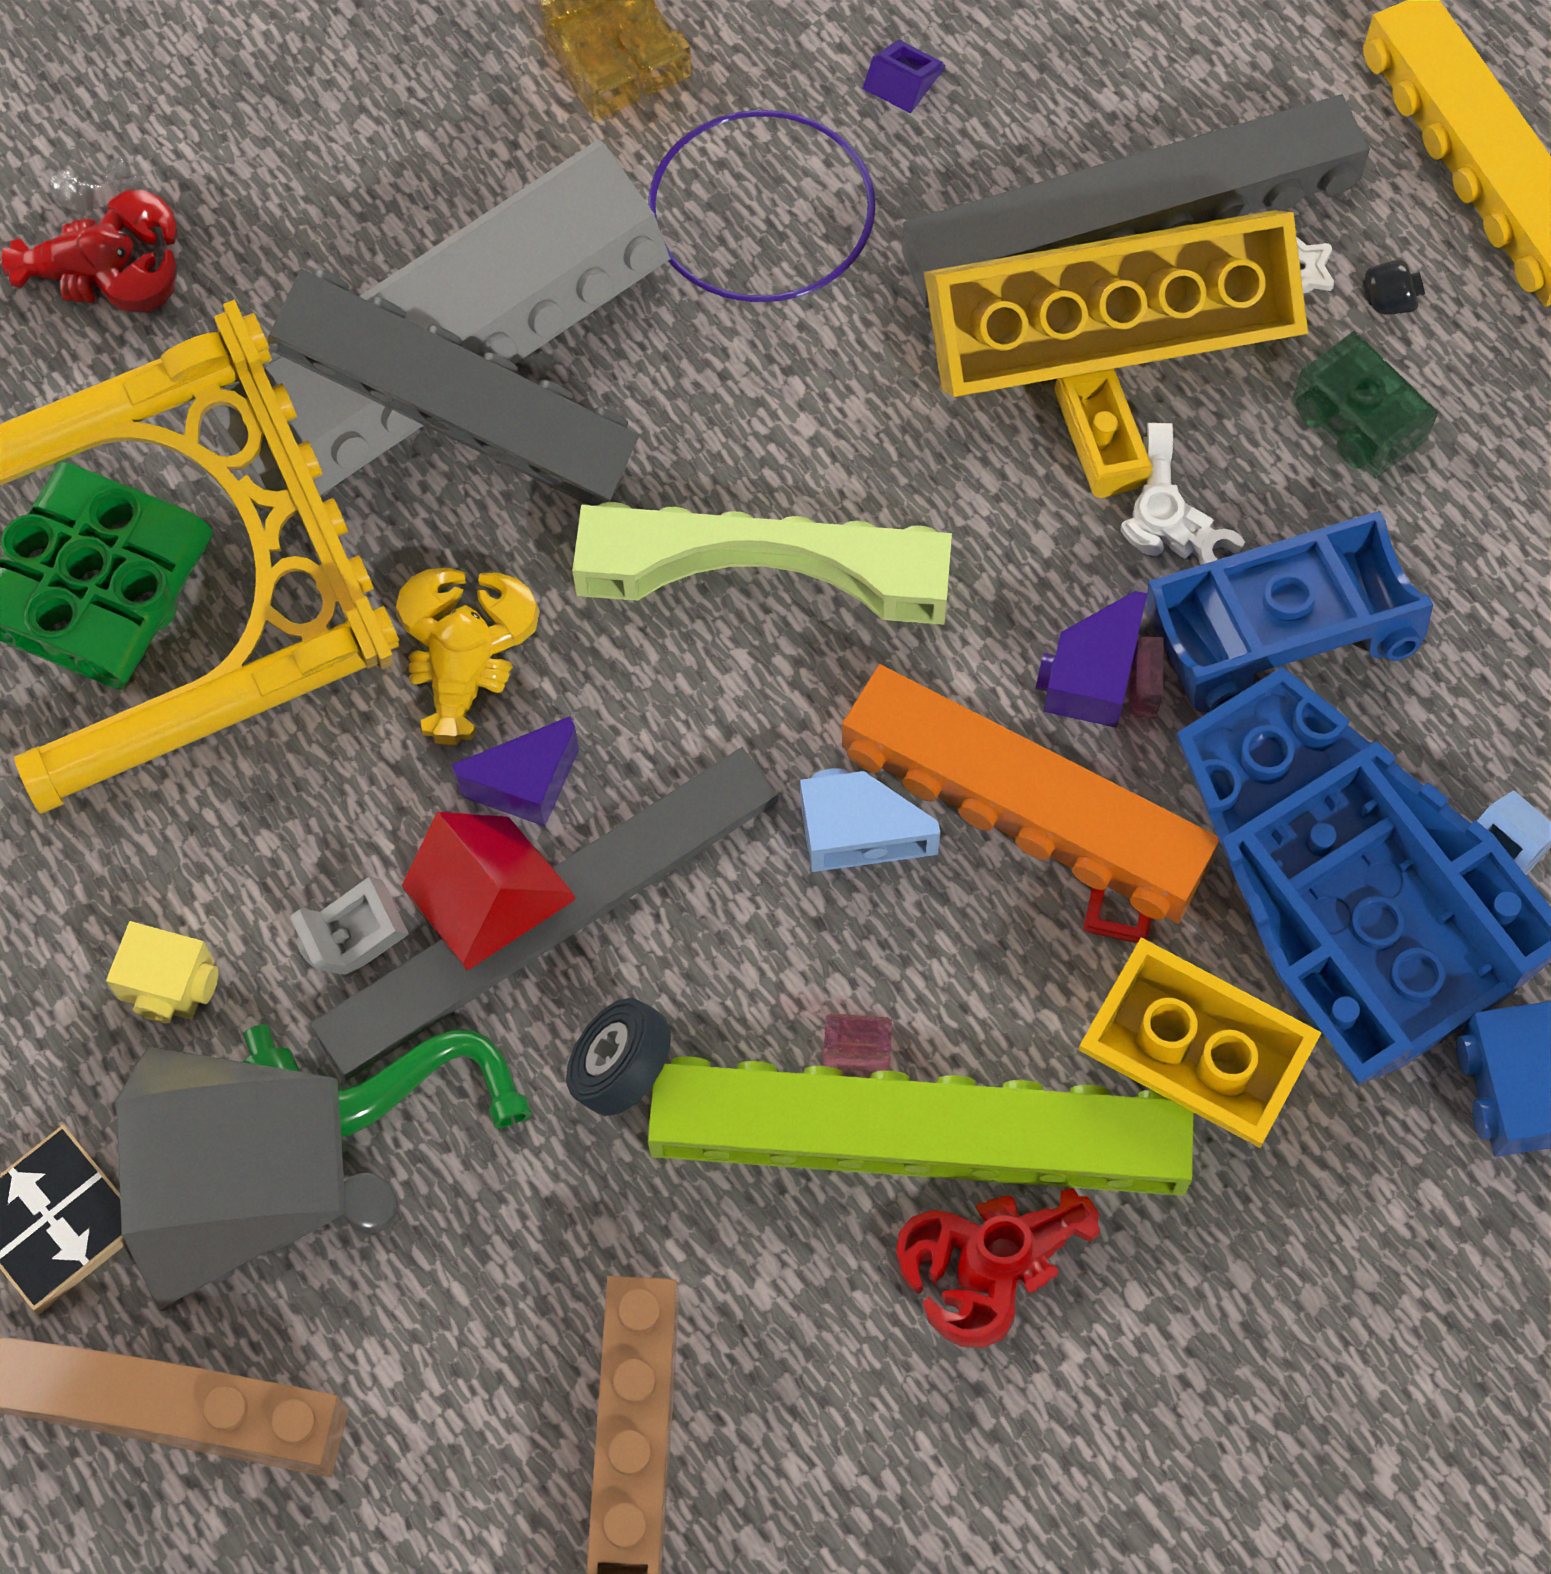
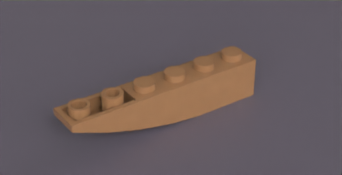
[586,1276,680,1574]

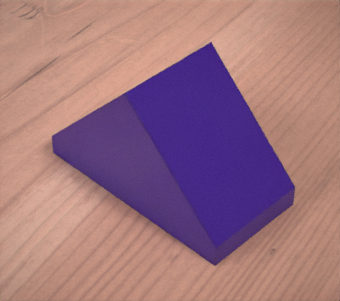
[452,716,579,826]

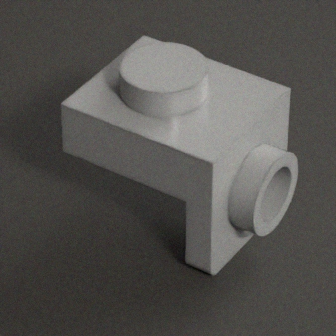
[290,877,409,975]

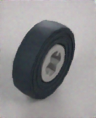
[566,997,671,1116]

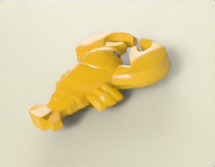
[396,567,540,745]

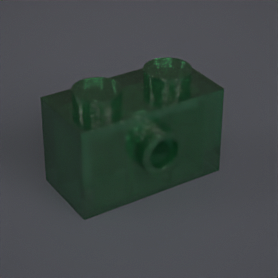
[1293,330,1439,479]

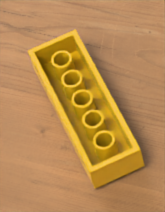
[924,210,1308,397]

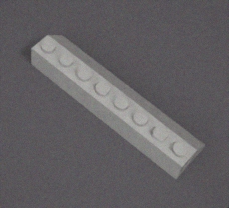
[209,139,670,495]

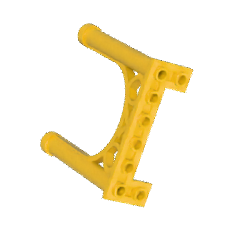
[0,299,399,814]

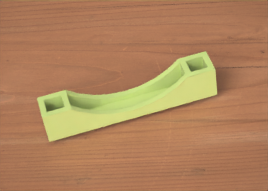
[572,502,952,625]

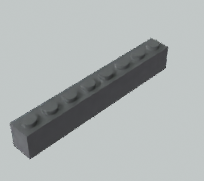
[902,94,1370,308]

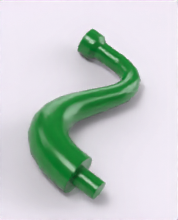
[243,1024,532,1138]

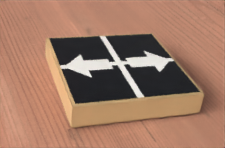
[0,1125,126,1315]

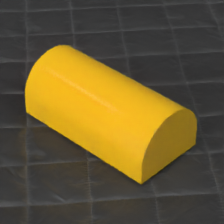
[1054,369,1153,498]

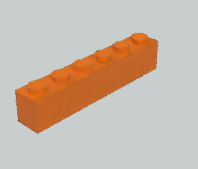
[842,664,1220,924]

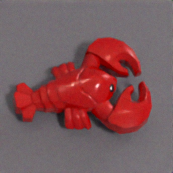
[1,190,178,313]
[896,1188,1100,1348]

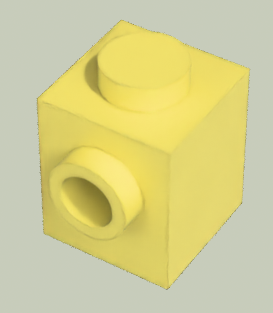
[106,921,218,1023]

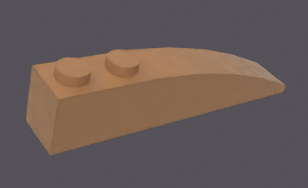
[0,1337,349,1478]

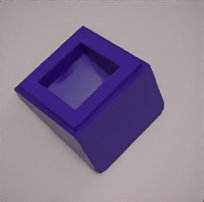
[862,40,946,114]

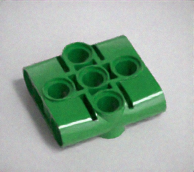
[0,462,213,690]

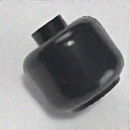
[1363,259,1425,315]

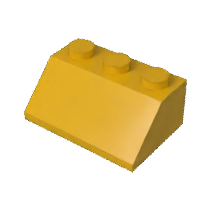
[1078,937,1322,1148]

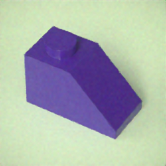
[1035,591,1148,728]

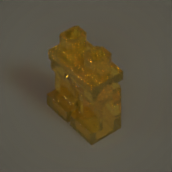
[538,0,691,122]

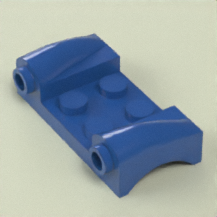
[1146,511,1433,712]

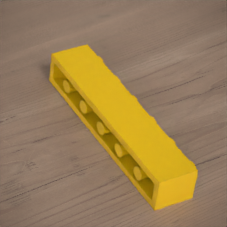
[1363,0,1551,307]

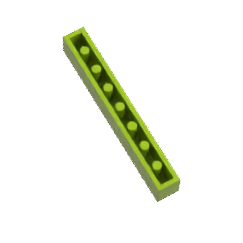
[648,1056,1194,1196]

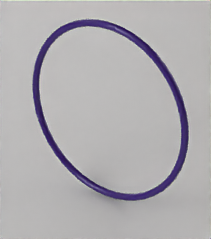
[648,110,875,302]

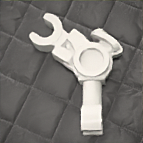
[1121,423,1245,565]

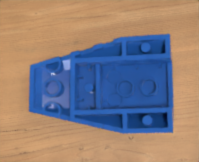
[1176,666,1551,1086]

